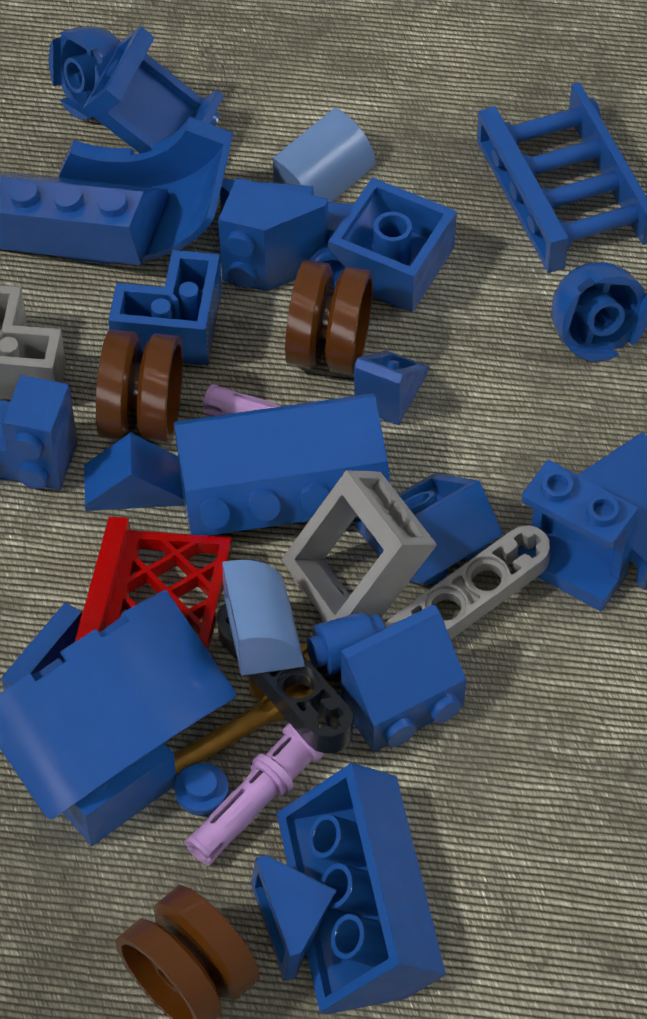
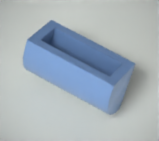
[273,107,376,202]
[222,560,305,676]

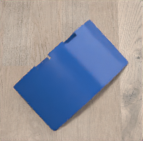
[58,116,233,264]
[0,590,236,819]

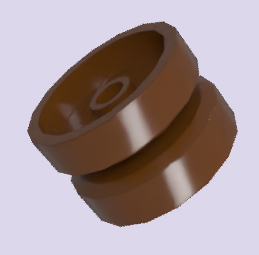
[285,260,374,376]
[96,329,183,444]
[115,884,259,1019]

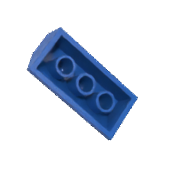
[0,172,169,265]
[174,393,390,536]
[276,762,446,1014]

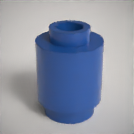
[306,612,385,676]

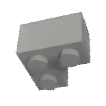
[0,285,66,400]

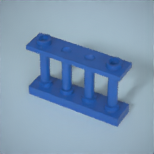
[477,82,647,273]

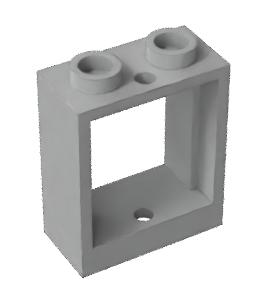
[281,470,437,622]

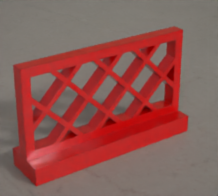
[75,517,232,652]

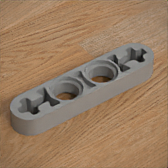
[384,525,550,639]

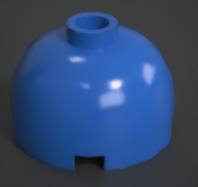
[48,26,121,120]
[551,262,647,362]

